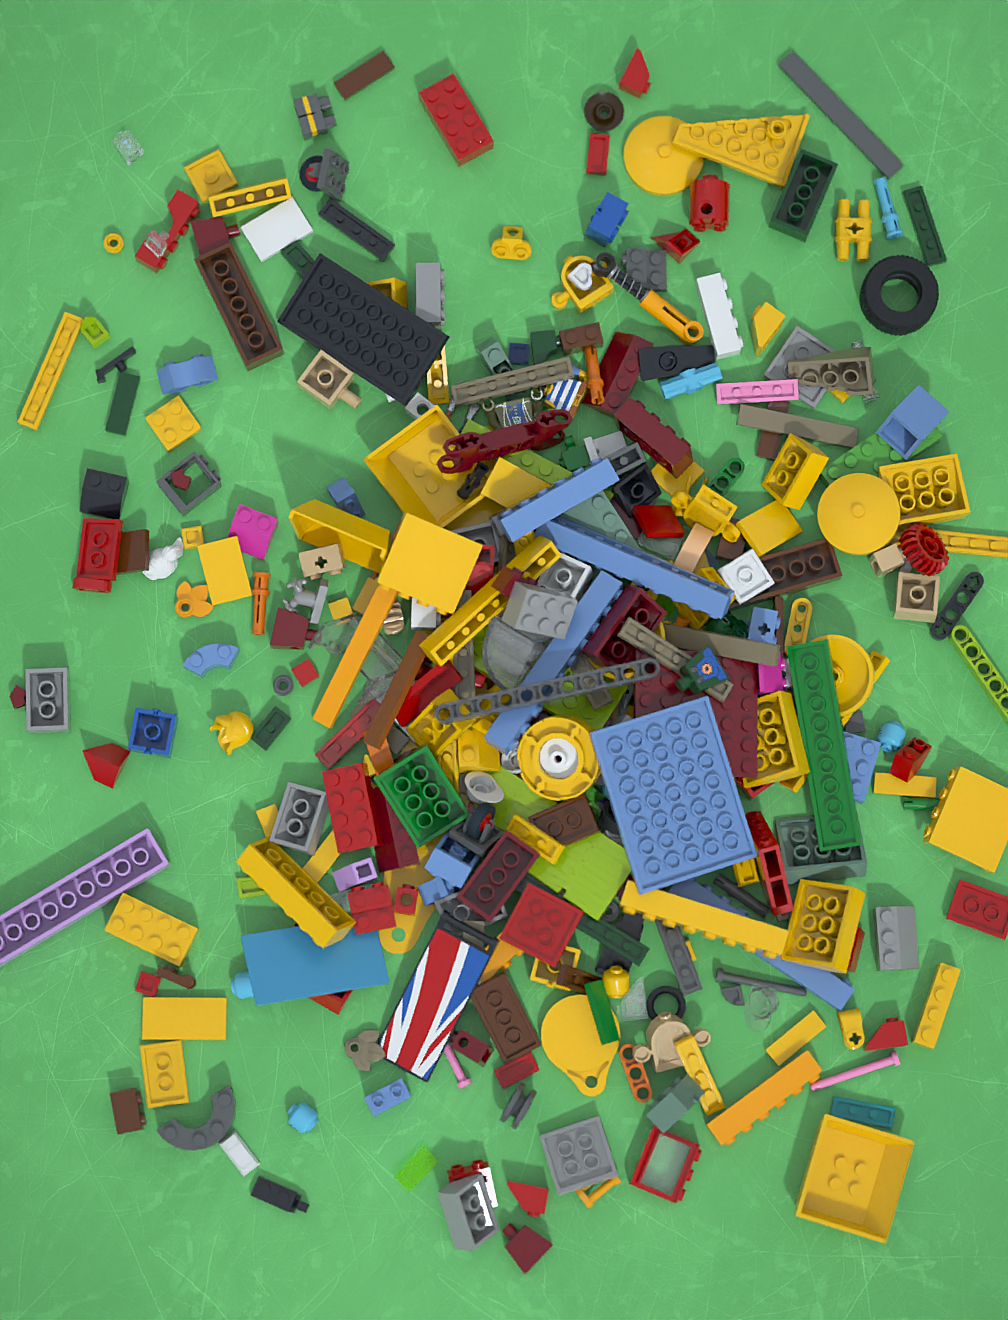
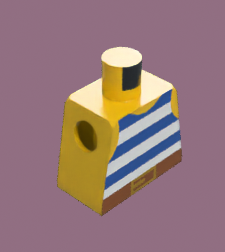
[536,379,587,423]

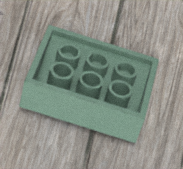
[558,490,642,586]
[775,814,867,884]

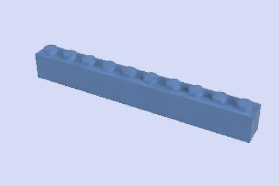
[535,516,735,619]
[484,570,624,755]
[667,877,855,1011]

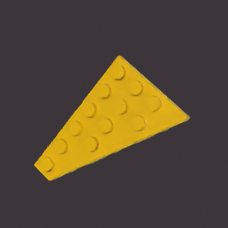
[671,114,810,188]

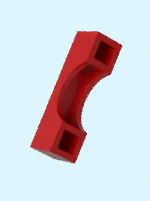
[135,189,200,273]

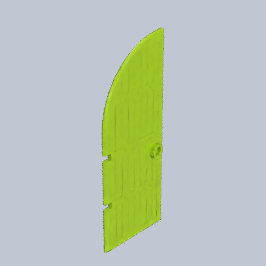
[473,765,631,921]

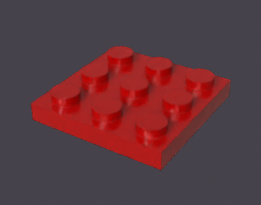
[499,883,584,968]

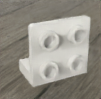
[583,431,634,472]

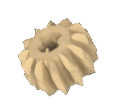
[383,599,405,635]

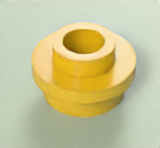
[767,119,787,140]
[103,233,124,254]

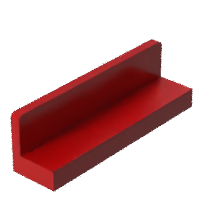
[396,660,463,727]

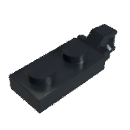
[251,1176,309,1213]

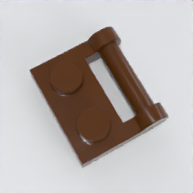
[156,965,196,989]

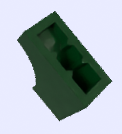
[530,330,561,365]

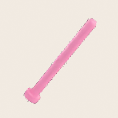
[444,1042,472,1090]
[810,1051,900,1091]

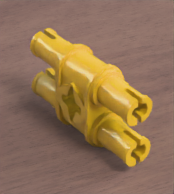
[834,199,873,262]

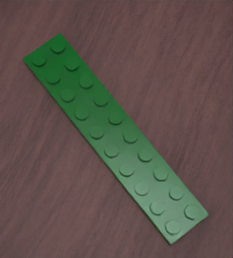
[787,639,862,851]

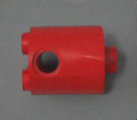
[689,174,730,232]

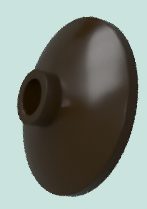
[584,92,624,131]

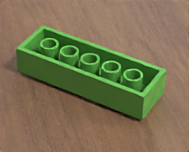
[819,427,943,489]

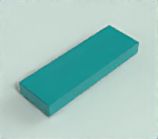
[830,1096,896,1129]

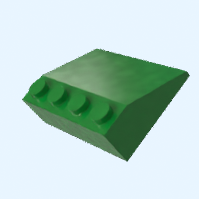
[373,743,470,848]

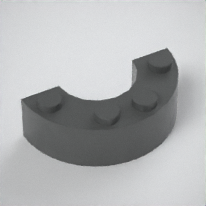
[157,1086,236,1150]

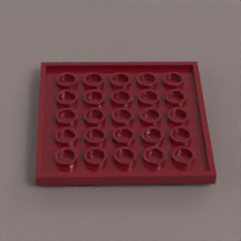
[634,649,758,778]

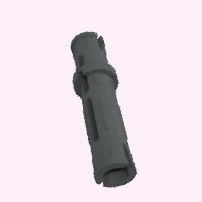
[713,872,770,919]

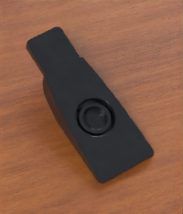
[638,345,715,381]
[595,912,645,975]

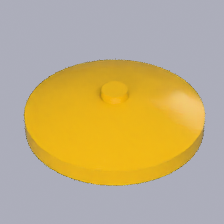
[623,116,704,196]
[817,473,900,555]
[791,635,875,717]

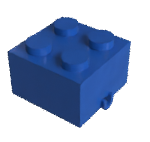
[583,192,629,247]
[128,708,179,758]

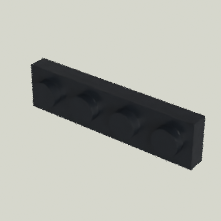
[318,198,395,262]

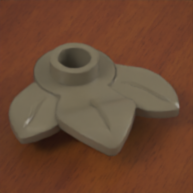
[344,1030,386,1071]

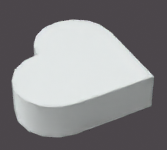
[568,263,592,290]

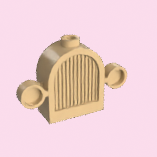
[632,1012,711,1073]

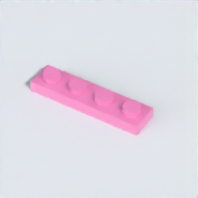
[716,379,799,404]

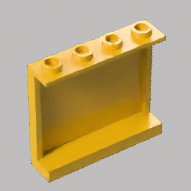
[375,511,483,616]
[923,766,1008,873]

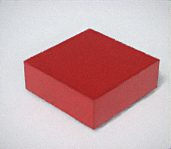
[291,659,319,687]
[135,971,161,997]

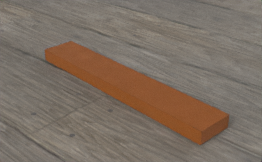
[363,630,430,750]

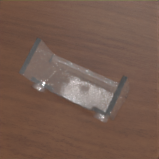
[307,613,403,705]

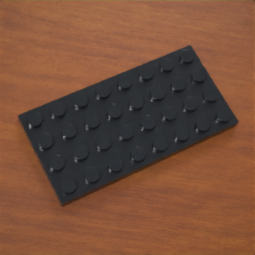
[277,253,450,406]

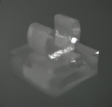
[144,230,170,258]

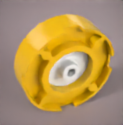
[517,714,601,801]

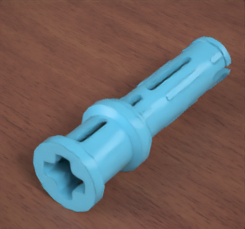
[874,178,904,240]

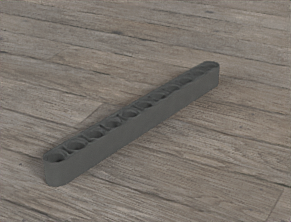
[435,658,660,725]

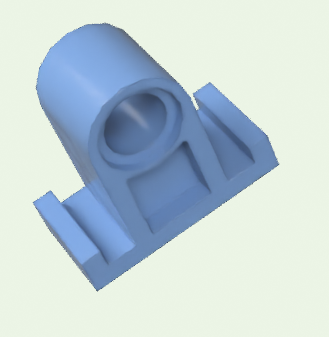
[326,477,365,518]
[417,877,464,906]

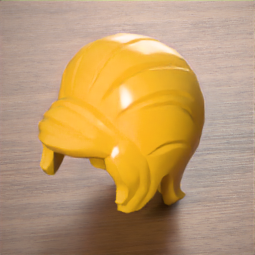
[209,711,253,755]

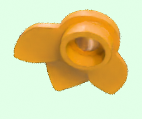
[175,581,214,618]

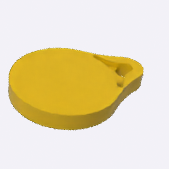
[541,995,620,1097]

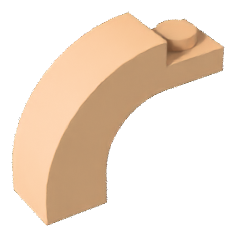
[673,523,714,573]

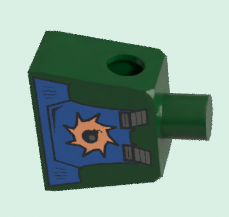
[675,645,730,694]

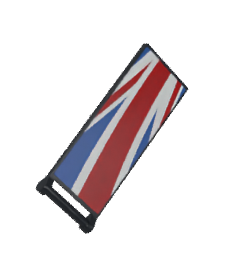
[377,910,500,1082]

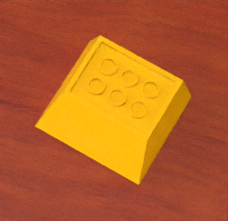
[363,405,490,528]
[289,499,393,573]
[795,1114,915,1244]

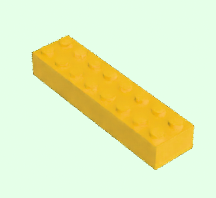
[619,880,789,959]

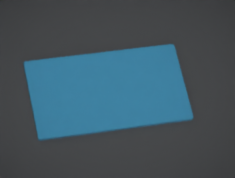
[241,926,389,1006]

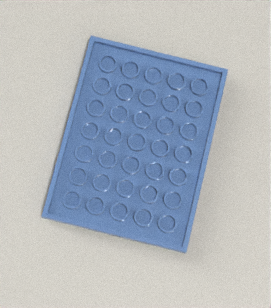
[589,696,757,895]

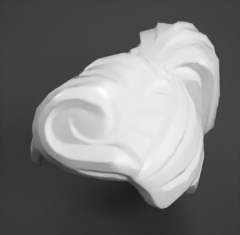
[142,537,184,580]

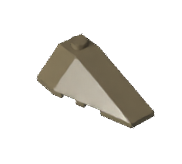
[788,347,874,395]

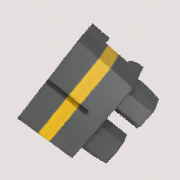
[293,94,337,141]

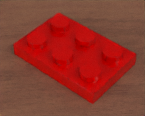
[76,518,123,581]
[945,880,1008,940]

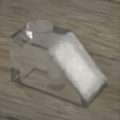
[616,977,648,1022]

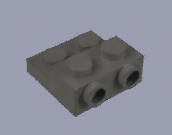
[622,248,667,292]

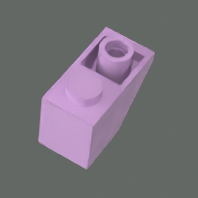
[332,857,378,892]

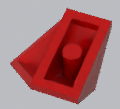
[650,228,701,264]
[82,743,131,789]

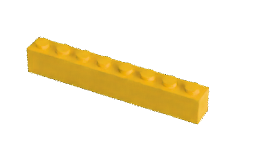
[419,535,562,666]

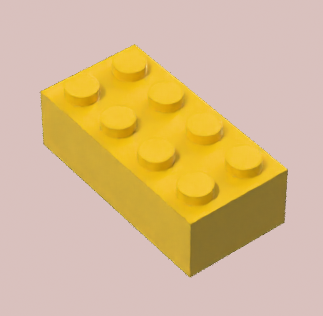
[105,893,200,968]

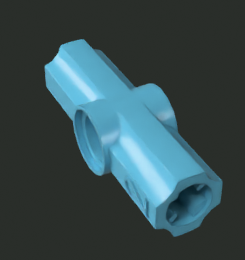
[659,362,722,400]

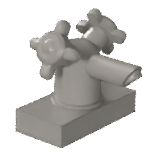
[283,578,328,624]

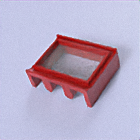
[629,1125,702,1204]

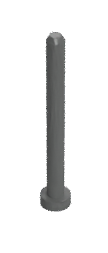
[715,968,807,996]

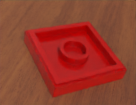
[632,505,685,538]

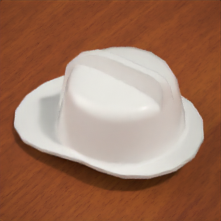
[464,771,504,805]

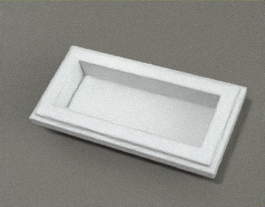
[218,1131,260,1176]

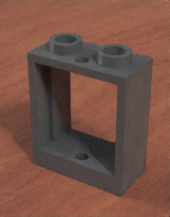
[156,452,222,517]

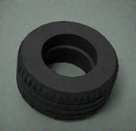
[860,255,939,336]

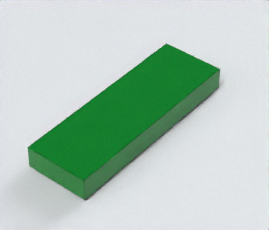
[584,980,620,1045]

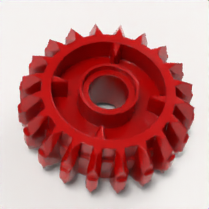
[899,522,949,577]

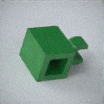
[559,435,590,472]

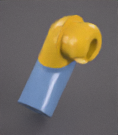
[571,364,589,384]

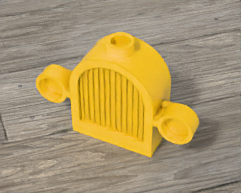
[551,255,618,314]
[671,484,741,542]

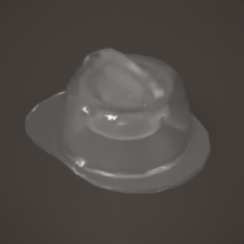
[744,983,779,1032]

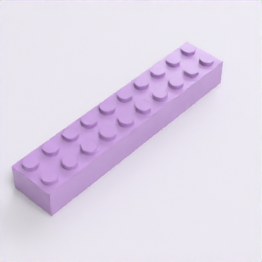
[0,828,171,967]

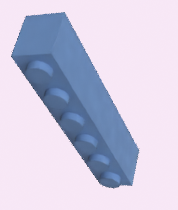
[498,457,620,542]

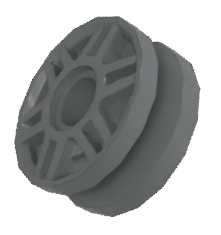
[500,1082,537,1130]

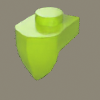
[80,316,111,349]

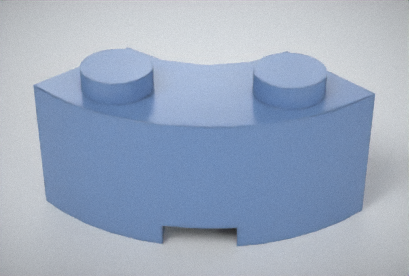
[157,354,218,395]
[183,643,240,678]

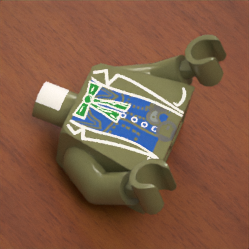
[480,387,543,430]

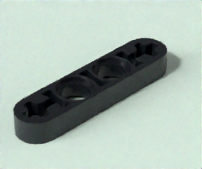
[930,572,984,641]

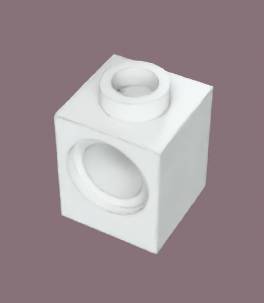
[405,392,435,420]

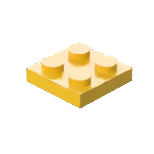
[145,395,202,452]

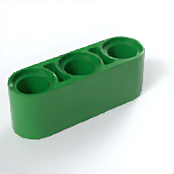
[707,457,745,497]

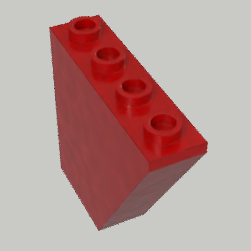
[745,811,794,916]

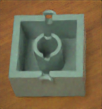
[646,1074,705,1133]

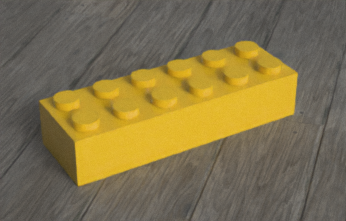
[236,837,356,948]

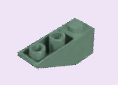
[475,337,527,401]

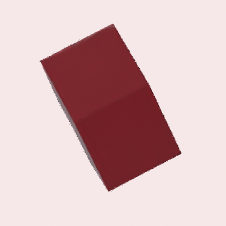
[171,469,192,491]
[9,685,26,710]

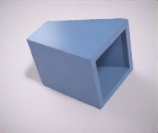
[876,385,949,459]

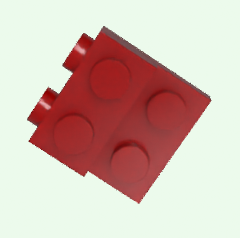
[347,882,397,935]
[447,1159,498,1207]

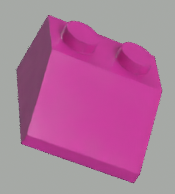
[228,504,279,560]
[757,652,786,697]

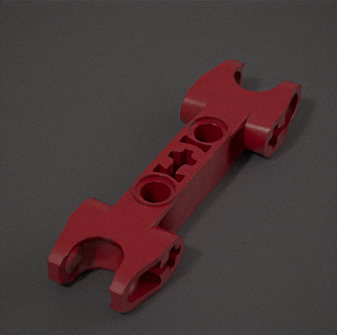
[436,409,573,474]

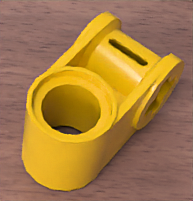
[838,1008,865,1050]

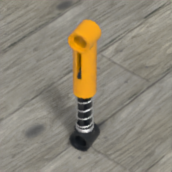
[591,252,704,345]

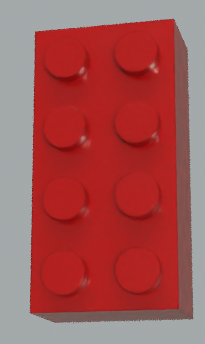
[419,73,494,167]
[322,763,383,853]

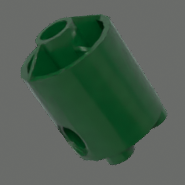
[700,609,749,638]

